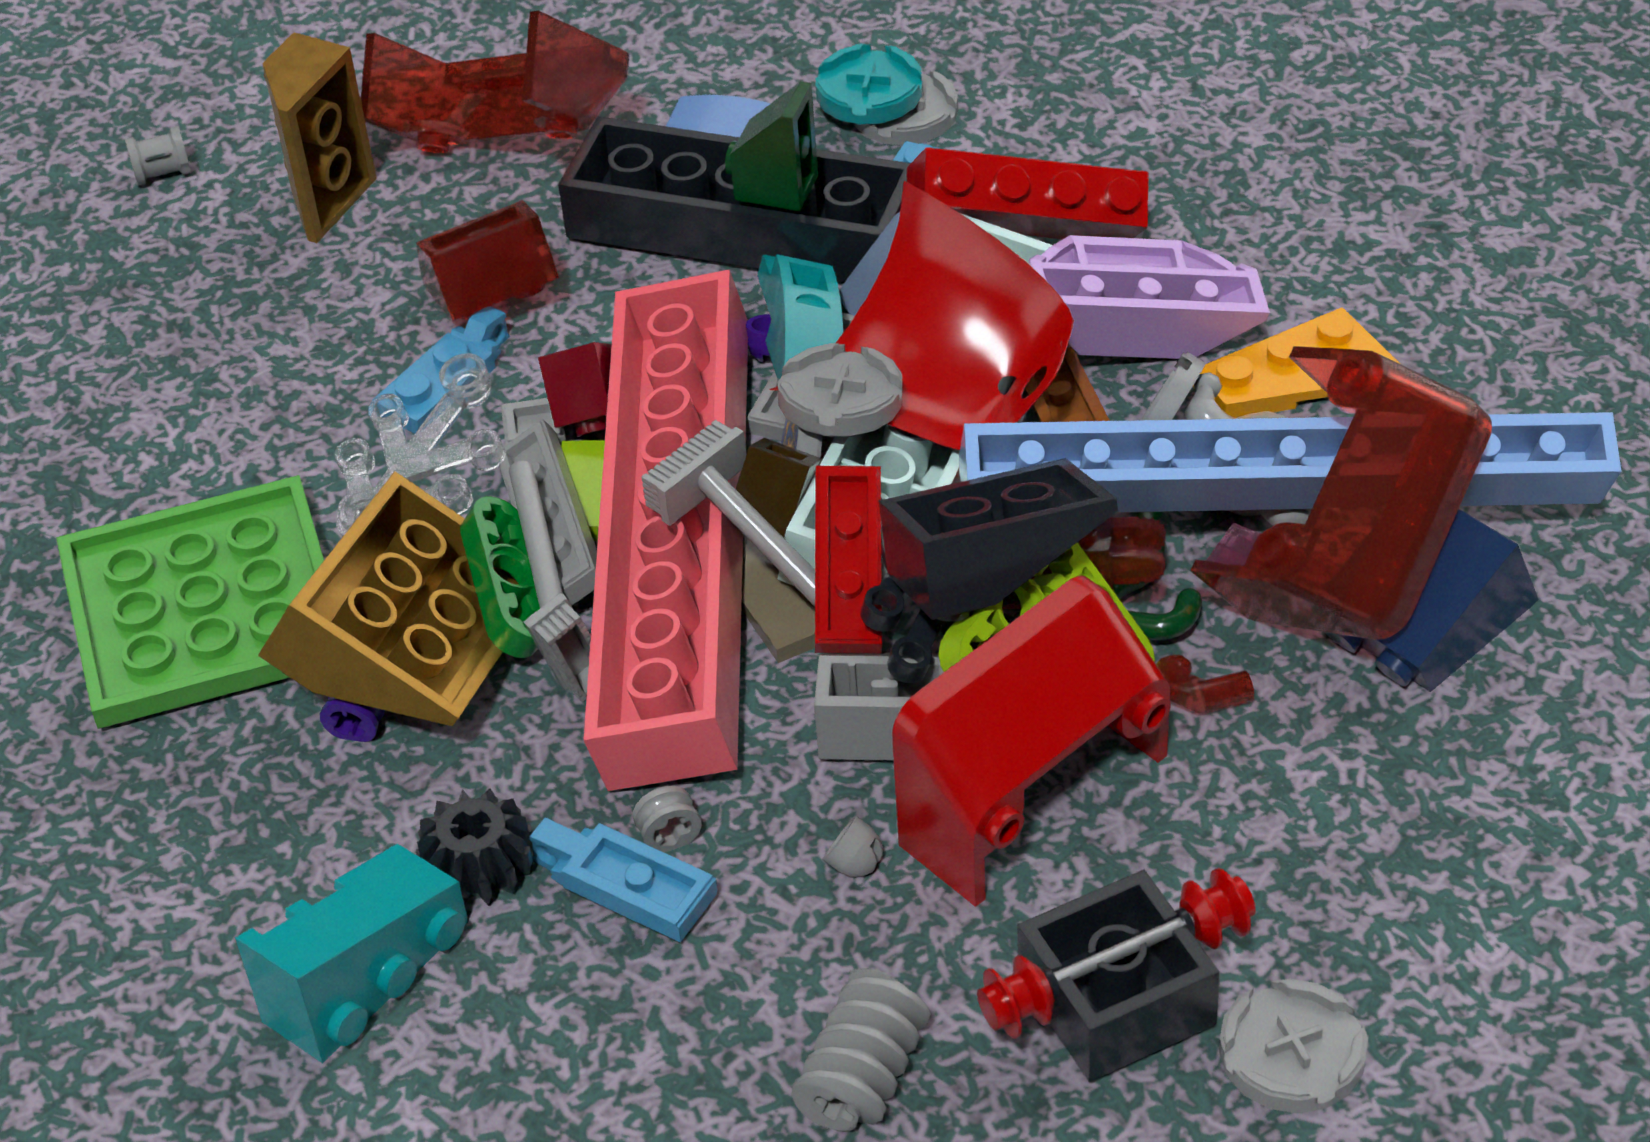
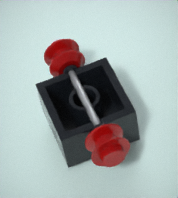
[977,868,1256,1082]

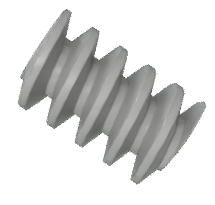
[791,967,931,1132]

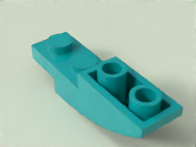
[757,254,843,380]

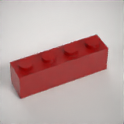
[907,147,1149,239]

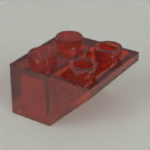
[416,200,559,321]

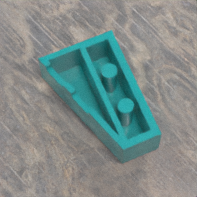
[235,843,468,1063]

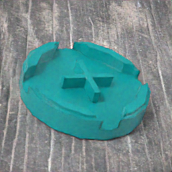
[815,44,923,124]

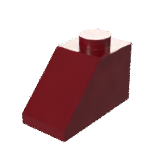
[538,342,612,437]

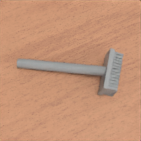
[641,420,815,606]
[509,461,591,702]

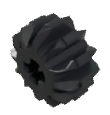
[416,788,533,906]

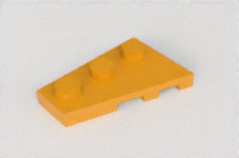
[1193,307,1412,418]

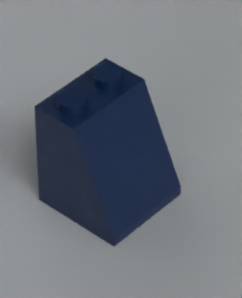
[1315,480,1538,692]

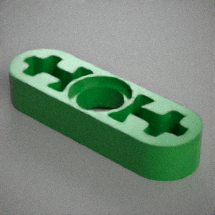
[460,496,540,658]

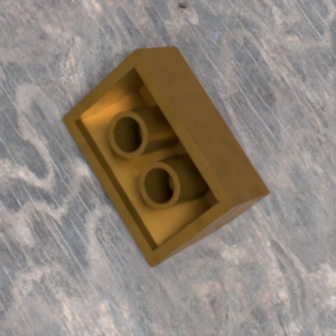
[262,32,377,243]

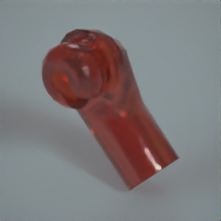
[1156,655,1255,714]

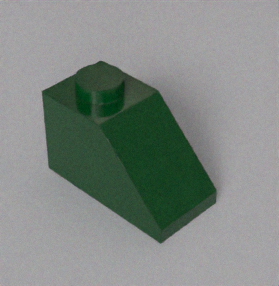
[725,81,818,211]

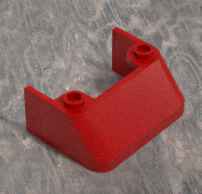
[892,576,1171,907]

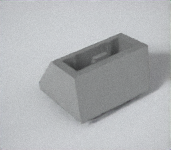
[814,652,944,760]

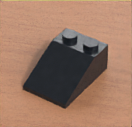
[879,458,1118,622]

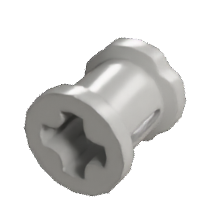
[125,126,191,186]

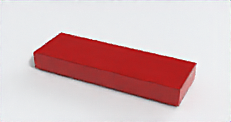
[815,466,882,654]

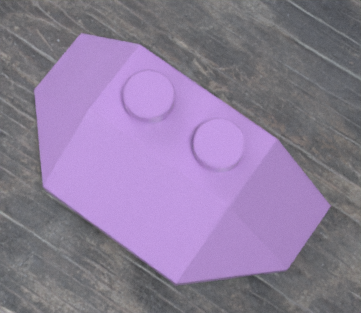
[1028,235,1270,359]

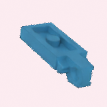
[372,305,510,436]
[530,817,717,943]

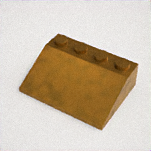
[258,471,518,726]

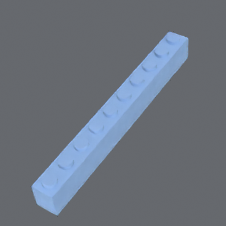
[959,412,1622,512]

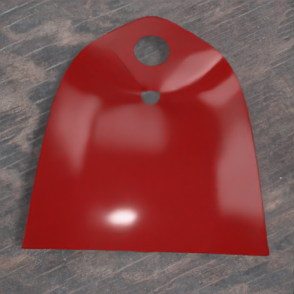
[770,181,1074,450]

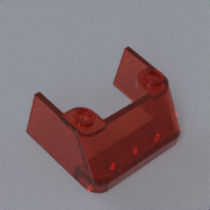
[360,10,630,153]
[1190,346,1492,640]

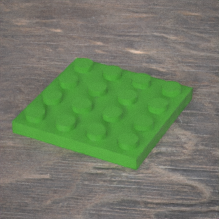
[56,475,324,729]

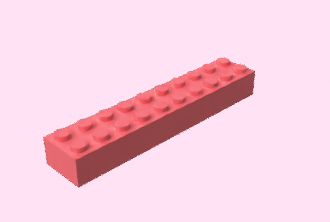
[583,269,748,791]

